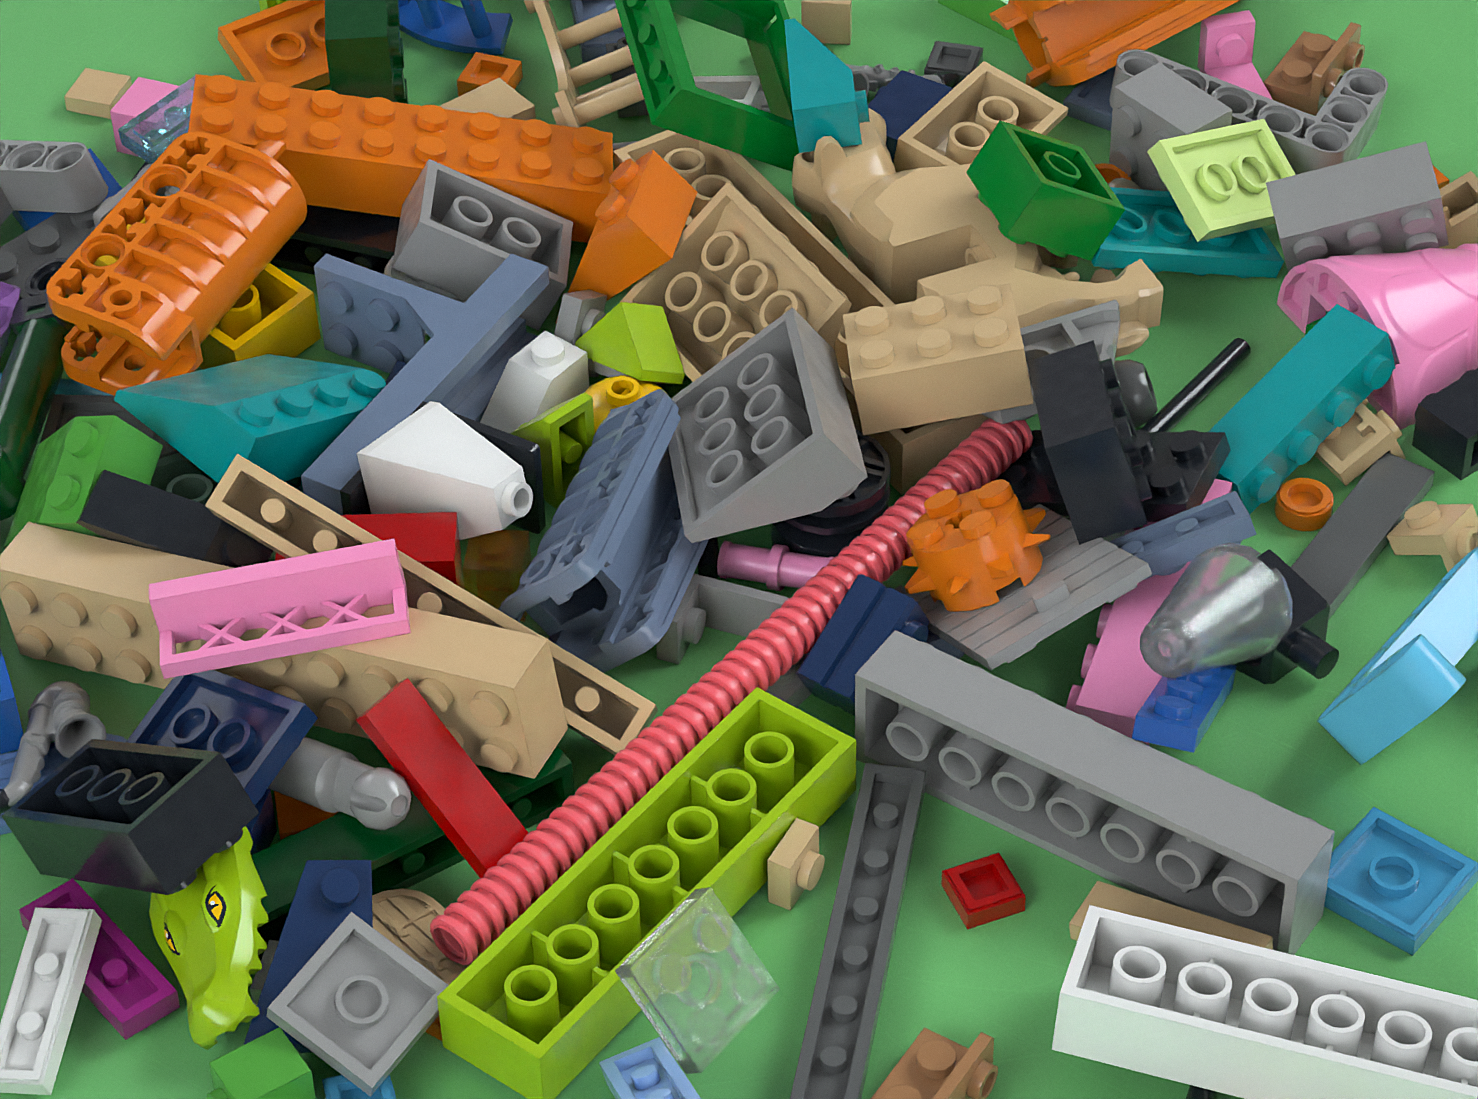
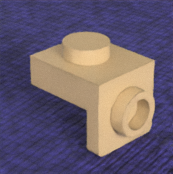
[1387,501,1478,572]

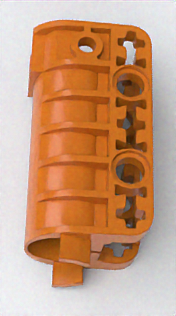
[989,0,1240,88]
[46,131,307,396]

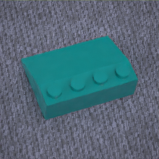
[114,354,386,483]

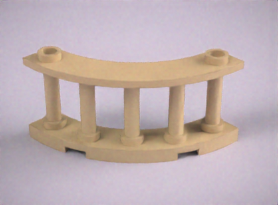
[523,0,644,128]

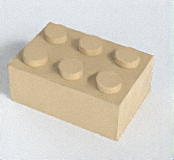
[843,283,1034,435]

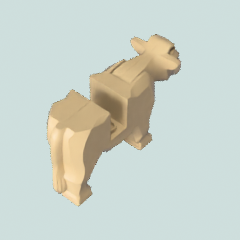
[792,108,1164,358]

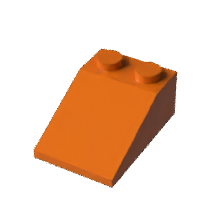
[555,149,697,324]

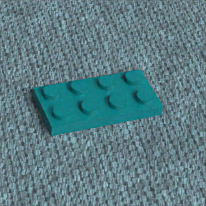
[1091,187,1284,278]

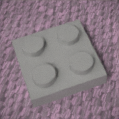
[267,912,448,1097]

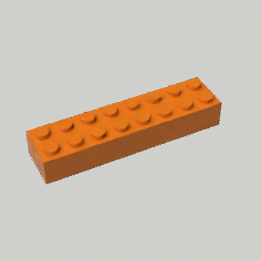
[186,74,613,243]

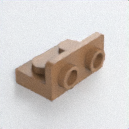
[1263,22,1365,116]
[871,1027,998,1099]

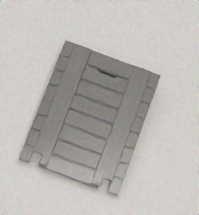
[894,504,1152,670]

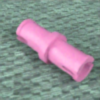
[717,541,833,591]

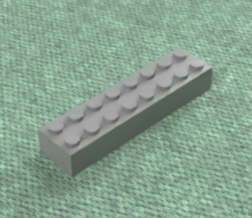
[855,630,1335,955]

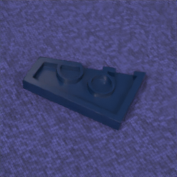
[243,860,373,1053]

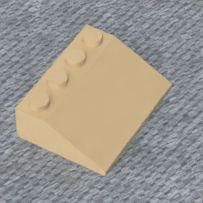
[619,181,852,382]

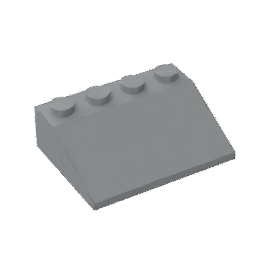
[668,307,868,543]

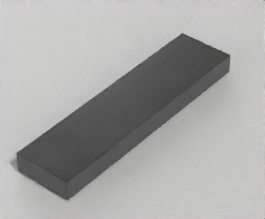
[1291,452,1435,620]

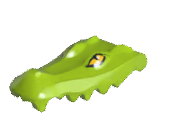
[149,826,269,1050]

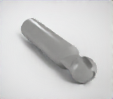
[268,736,411,830]

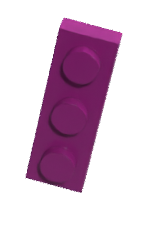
[19,878,180,1040]

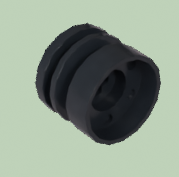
[770,429,891,558]

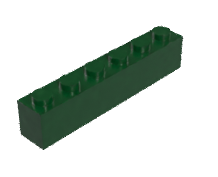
[251,746,575,962]

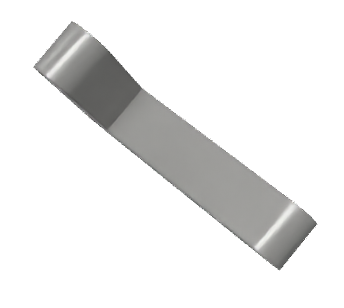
[1109,49,1388,175]
[0,140,108,226]

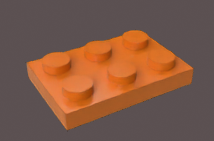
[218,0,330,90]

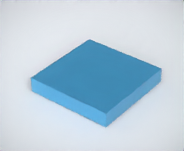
[1324,807,1478,956]

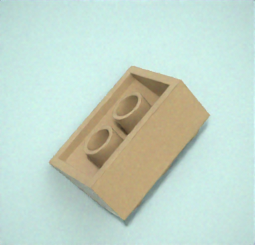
[893,61,1069,173]

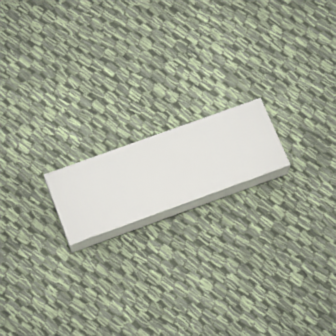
[0,907,102,1095]

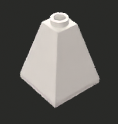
[357,401,533,540]

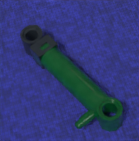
[0,258,83,521]

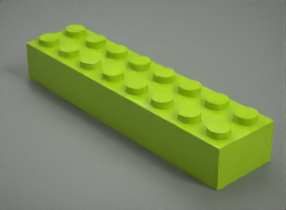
[437,687,856,1099]

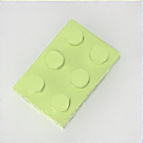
[1147,119,1296,242]

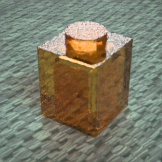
[463,530,531,622]

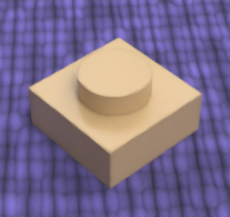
[767,818,825,911]

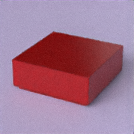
[941,853,1026,930]

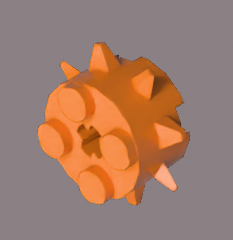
[902,479,1050,612]

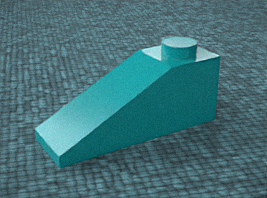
[784,18,870,153]

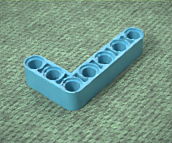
[1317,547,1478,765]

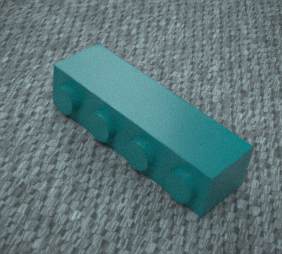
[1208,304,1396,515]

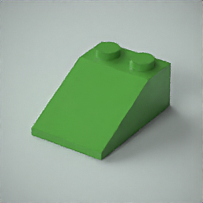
[3,415,163,549]

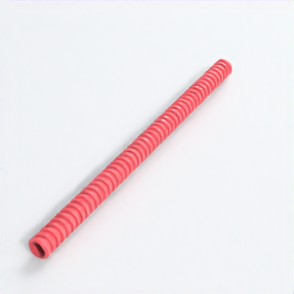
[430,418,1033,965]

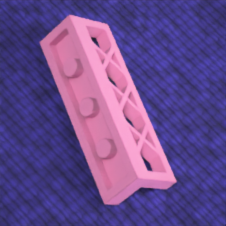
[149,539,411,679]

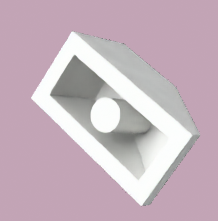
[480,331,589,434]

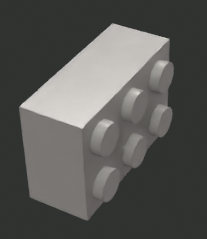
[1266,141,1449,272]
[392,159,573,331]

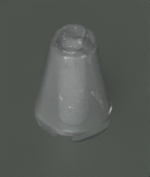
[1140,542,1292,678]

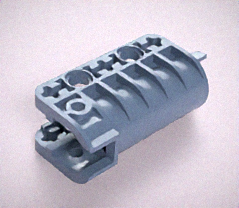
[498,389,709,673]

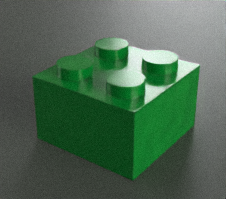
[966,120,1126,261]

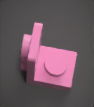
[1197,10,1273,100]

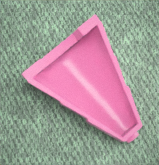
[1277,244,1478,430]

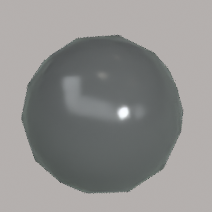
[1114,359,1158,428]

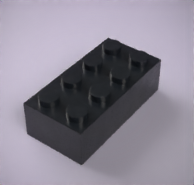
[2,739,259,895]

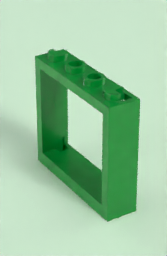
[614,0,799,172]

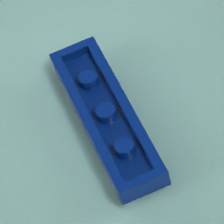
[1132,650,1237,753]

